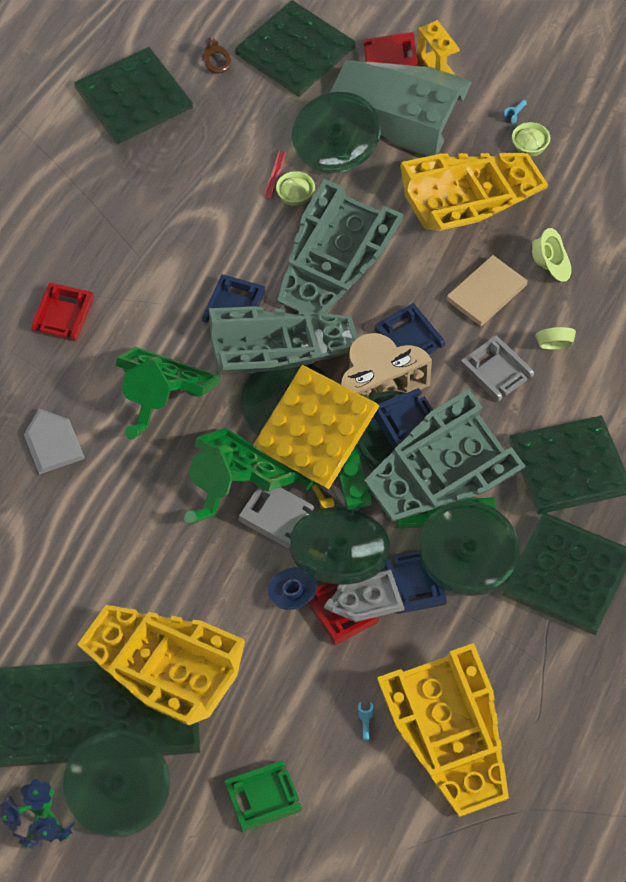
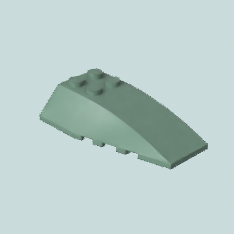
[328,60,472,157]
[277,179,404,317]
[209,306,358,374]
[364,389,526,522]

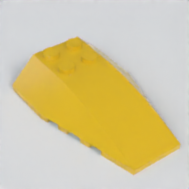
[400,153,548,231]
[77,605,245,725]
[377,643,509,817]

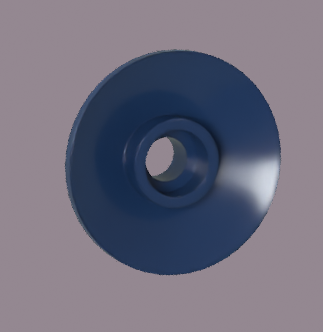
[268,567,317,610]

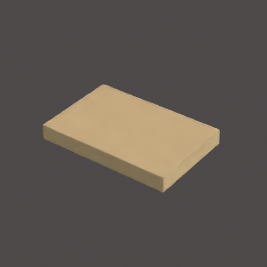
[447,255,528,327]

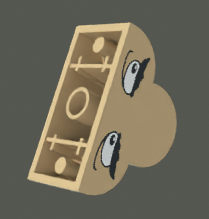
[341,333,432,404]

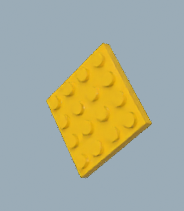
[253,365,379,490]

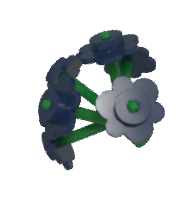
[0,779,76,849]

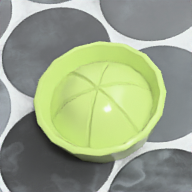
[512,122,550,157]
[276,172,315,206]
[535,327,576,350]

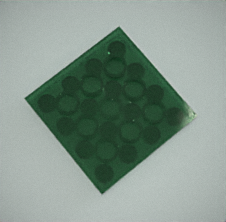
[235,0,356,97]
[74,47,193,145]
[509,415,626,515]
[503,512,626,636]

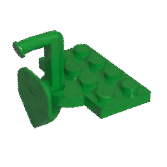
[115,346,221,440]
[184,428,300,525]

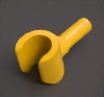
[312,484,335,514]

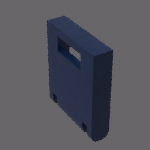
[202,274,265,323]
[375,303,445,355]
[374,388,433,450]
[384,549,447,614]

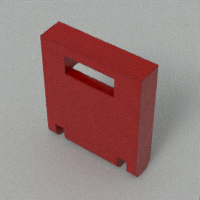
[363,32,418,66]
[31,282,94,341]
[308,572,379,645]

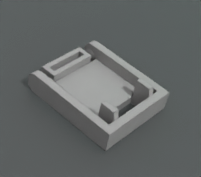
[461,335,534,402]
[238,487,314,548]

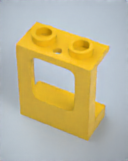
[417,20,460,75]

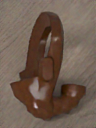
[201,37,231,74]

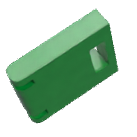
[224,761,302,832]

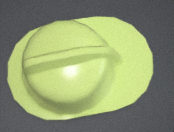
[532,228,571,282]

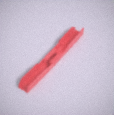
[265,150,286,198]

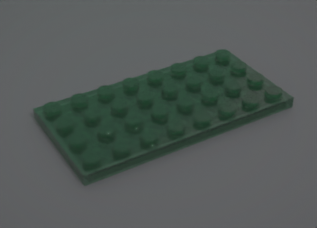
[0,661,201,767]

